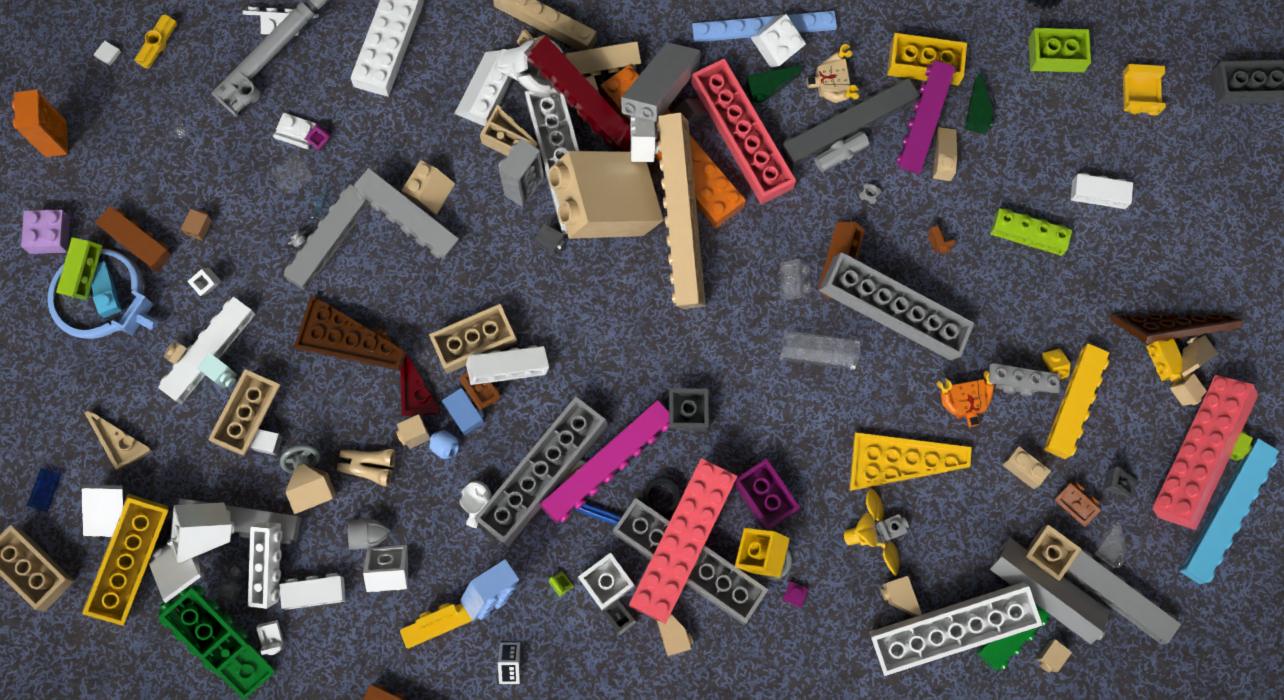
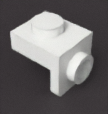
[257,620,284,655]

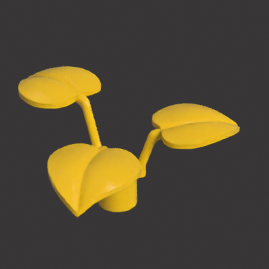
[844,488,900,576]

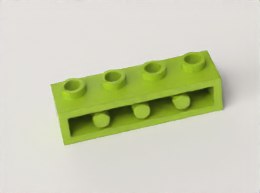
[990,208,1072,256]

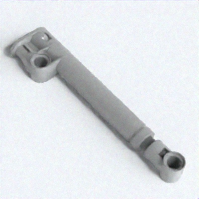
[211,0,331,118]

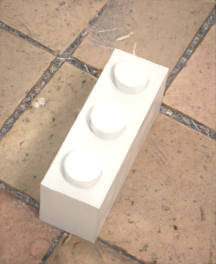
[1071,173,1133,209]
[280,573,346,610]

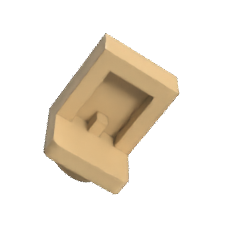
[164,341,187,364]

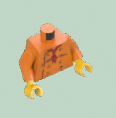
[937,371,994,427]

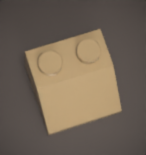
[401,160,455,215]
[1025,525,1081,581]

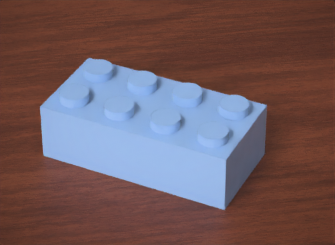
[460,559,519,621]

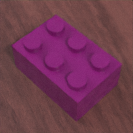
[733,459,800,531]

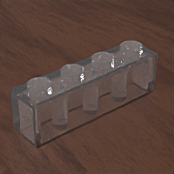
[779,331,860,369]

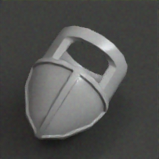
[348,517,390,550]

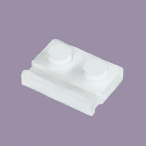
[273,113,316,150]

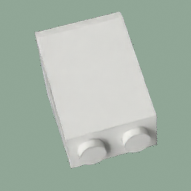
[171,503,234,562]

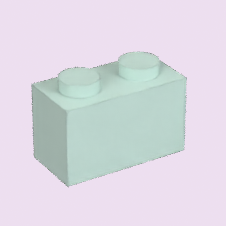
[197,353,237,390]

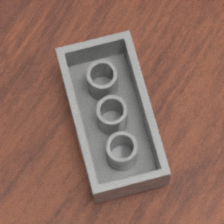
[498,139,544,207]

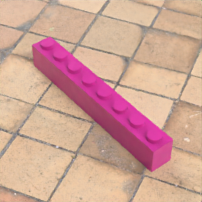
[541,400,670,524]

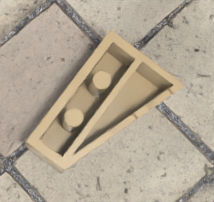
[480,104,539,156]

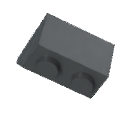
[669,388,709,432]

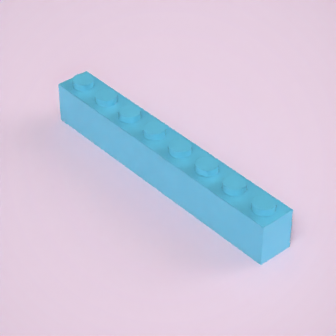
[1179,438,1279,584]

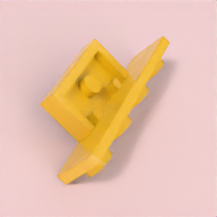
[400,603,478,649]

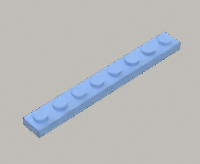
[692,11,837,42]

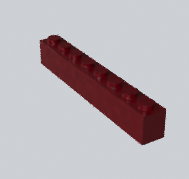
[524,35,631,152]

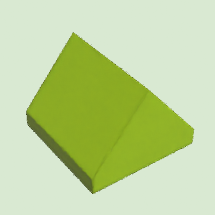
[548,571,574,597]

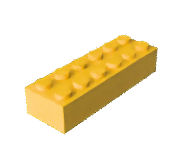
[82,494,168,626]

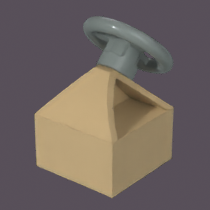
[280,445,336,514]

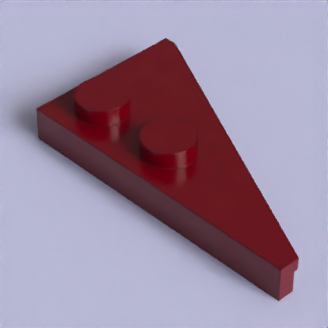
[400,349,440,416]

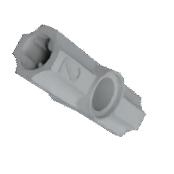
[814,131,870,172]

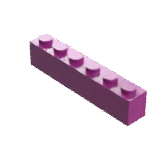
[896,60,956,175]

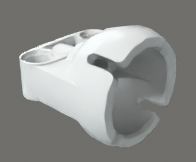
[495,38,563,93]

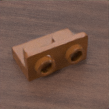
[459,372,500,410]
[1054,480,1101,527]

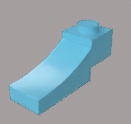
[91,261,122,318]

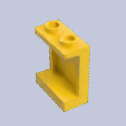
[1123,64,1166,115]

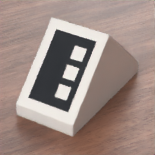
[498,642,520,684]

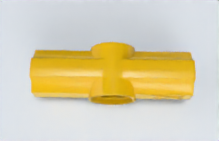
[134,15,177,69]

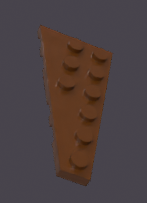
[294,294,406,371]
[1111,313,1243,344]

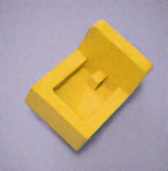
[1042,348,1071,380]

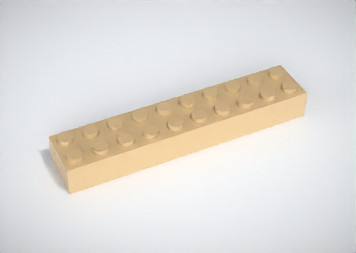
[656,113,706,309]

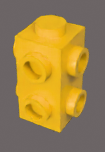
[1146,339,1182,382]

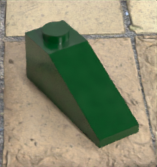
[746,65,802,103]
[964,73,994,134]

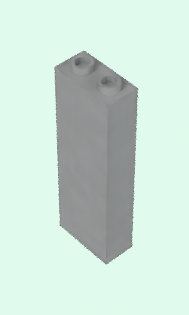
[622,42,700,122]
[990,538,1109,644]

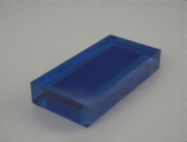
[27,468,62,512]

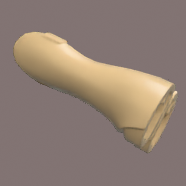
[337,449,396,487]

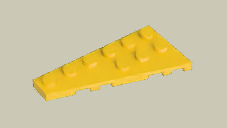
[849,433,972,491]

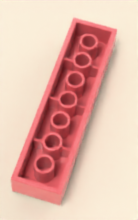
[691,59,796,205]
[1152,375,1258,530]
[629,458,737,624]

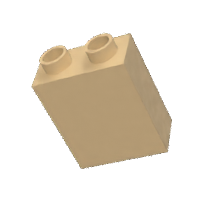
[549,151,664,239]

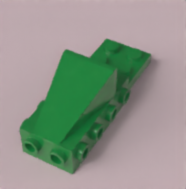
[158,583,276,700]

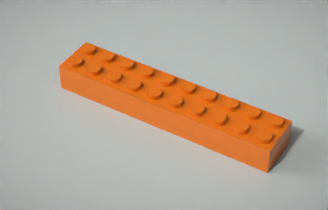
[600,64,746,229]

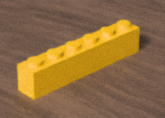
[1043,344,1109,459]

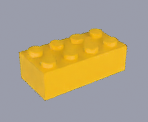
[887,33,967,86]

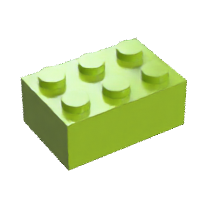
[1029,28,1091,72]

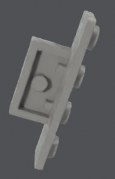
[989,363,1060,396]

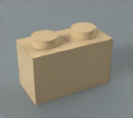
[396,414,430,449]
[1002,446,1051,489]

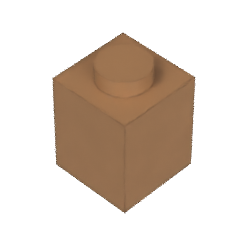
[181,209,212,241]

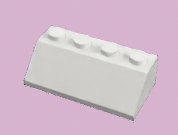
[455,50,513,126]

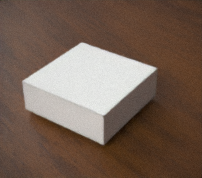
[94,41,121,66]

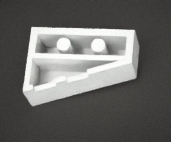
[630,116,658,162]

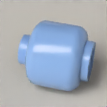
[429,430,459,459]

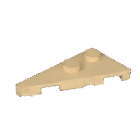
[85,411,152,471]

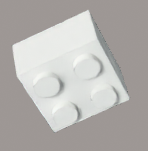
[751,14,806,67]
[578,553,635,611]

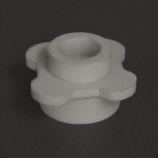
[859,183,881,204]
[287,230,307,247]

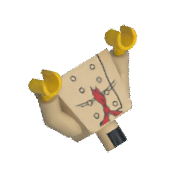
[806,44,859,103]

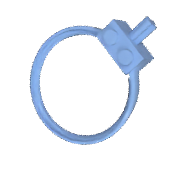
[48,249,159,339]

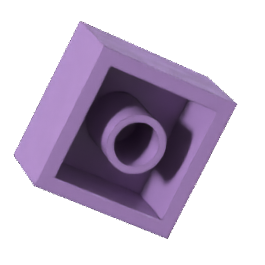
[21,210,70,254]

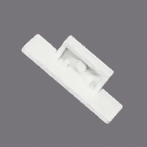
[243,7,319,36]

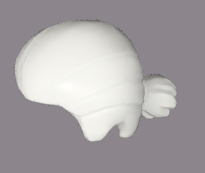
[460,481,492,528]

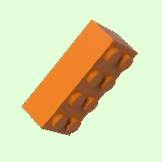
[12,90,68,157]

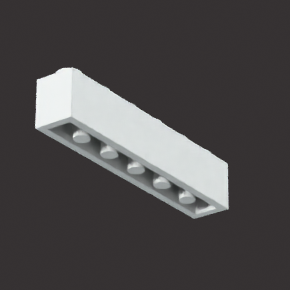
[158,297,256,404]

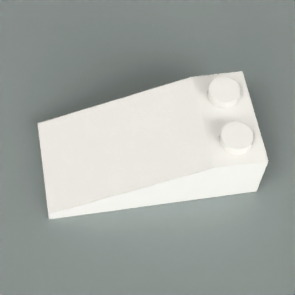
[149,538,201,603]

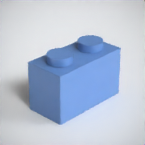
[442,388,484,436]

